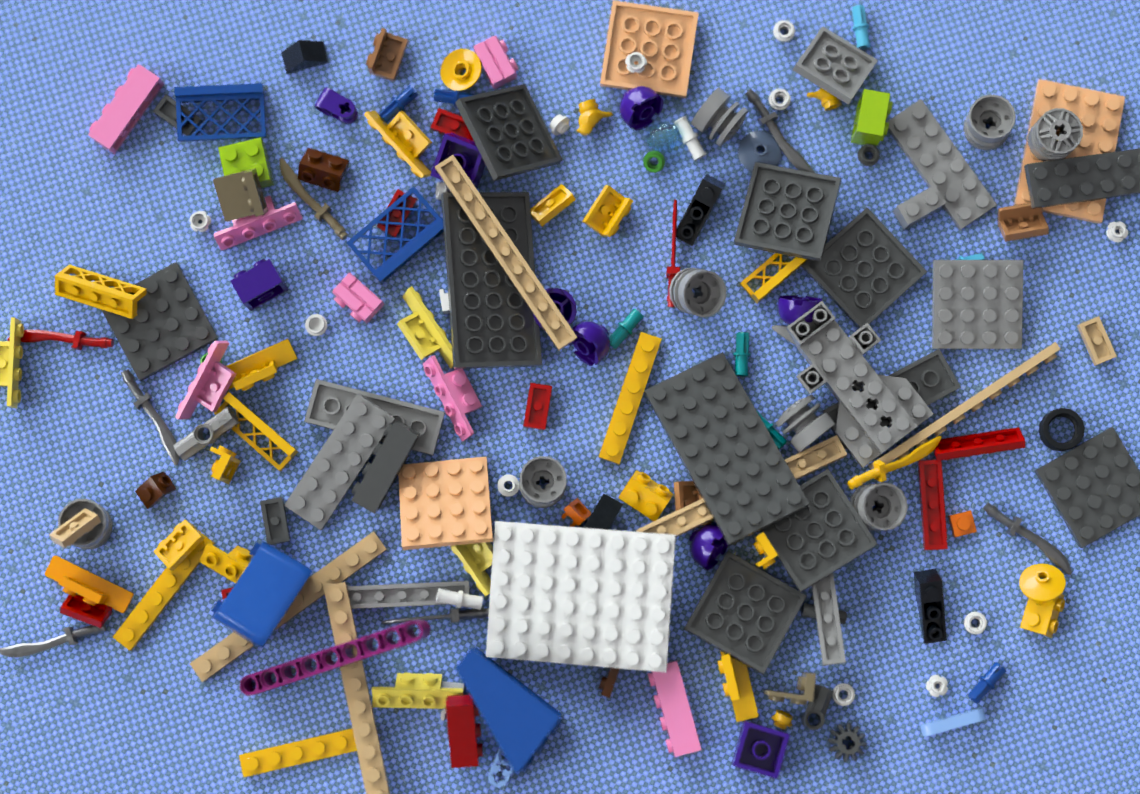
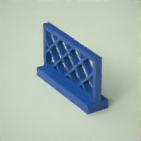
[174,83,266,142]
[346,186,444,284]

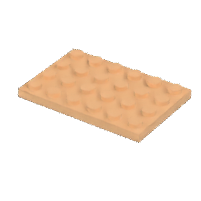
[1014,79,1125,224]

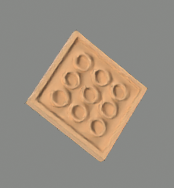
[600,0,699,98]
[398,457,493,550]

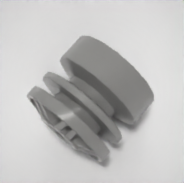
[691,87,749,147]
[963,94,1016,151]
[1028,108,1083,162]
[669,268,727,317]
[775,394,836,453]
[519,456,567,508]
[850,483,908,531]
[58,499,113,550]

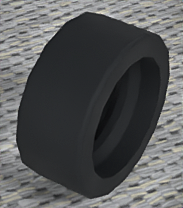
[1039,408,1085,451]

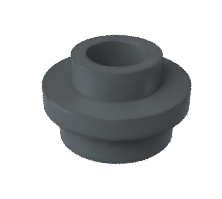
[857,144,880,166]

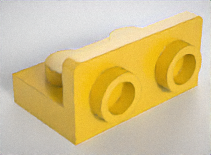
[210,445,241,484]
[153,519,205,571]
[753,532,778,569]

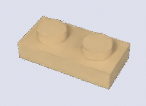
[1077,316,1117,366]
[49,508,101,548]

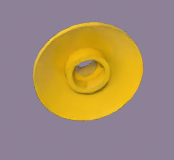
[440,49,482,91]
[1019,564,1066,602]

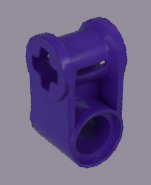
[314,87,358,124]

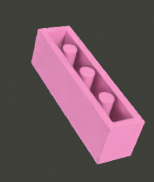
[88,64,164,154]
[647,661,701,757]

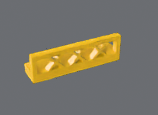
[740,253,808,303]
[55,265,147,319]
[214,392,298,472]

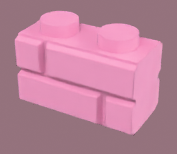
[473,35,519,89]
[332,273,384,324]

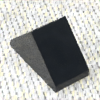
[281,40,328,73]

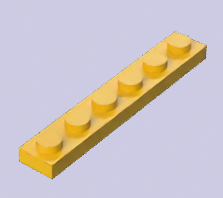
[598,332,662,465]
[113,529,215,651]
[239,728,357,778]

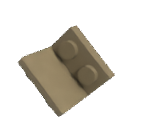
[213,168,268,222]
[763,672,816,705]

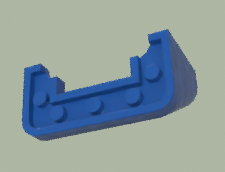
[211,541,312,647]

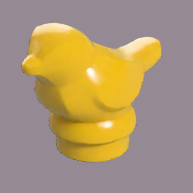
[807,88,842,111]
[576,99,613,136]

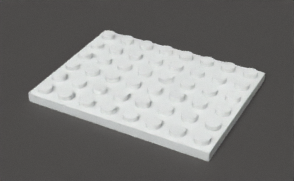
[486,521,676,672]

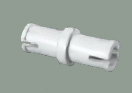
[674,116,707,161]
[436,588,483,610]

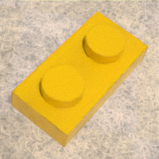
[530,184,576,226]

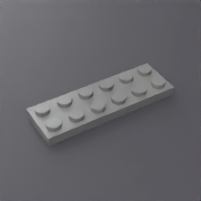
[887,99,997,230]
[304,379,445,456]
[284,394,396,530]

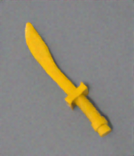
[847,436,942,489]

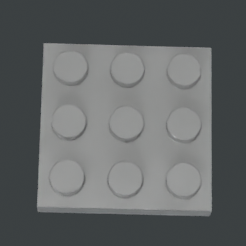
[793,26,878,105]

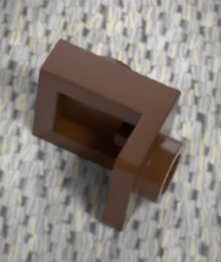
[135,472,176,509]

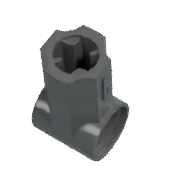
[801,684,834,730]

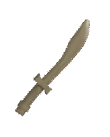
[279,158,348,240]

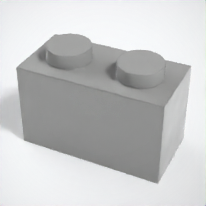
[893,185,946,230]

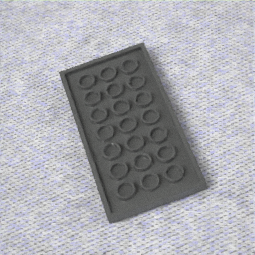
[441,192,542,369]
[644,352,810,546]

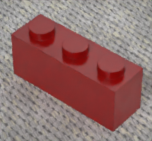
[446,694,483,768]

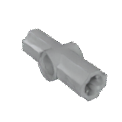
[173,407,239,461]

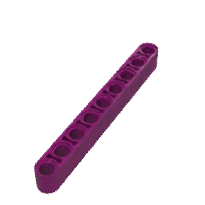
[240,619,430,696]

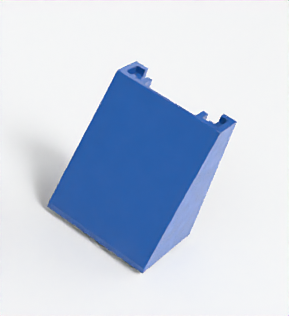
[456,647,562,774]

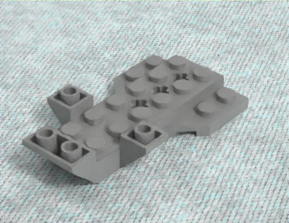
[786,301,934,468]

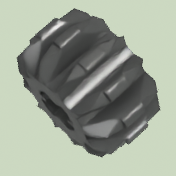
[827,723,867,762]

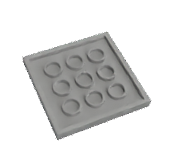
[932,260,1023,349]

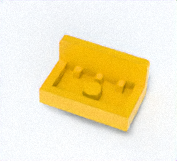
[582,185,633,237]
[618,470,673,521]
[1020,594,1065,638]

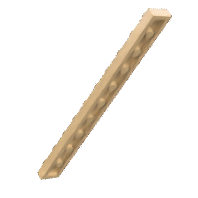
[435,155,577,351]
[868,342,1060,470]
[636,435,847,537]
[190,531,387,682]
[323,582,390,794]

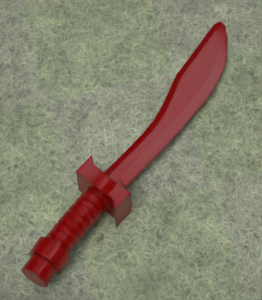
[666,200,680,307]
[7,330,114,350]

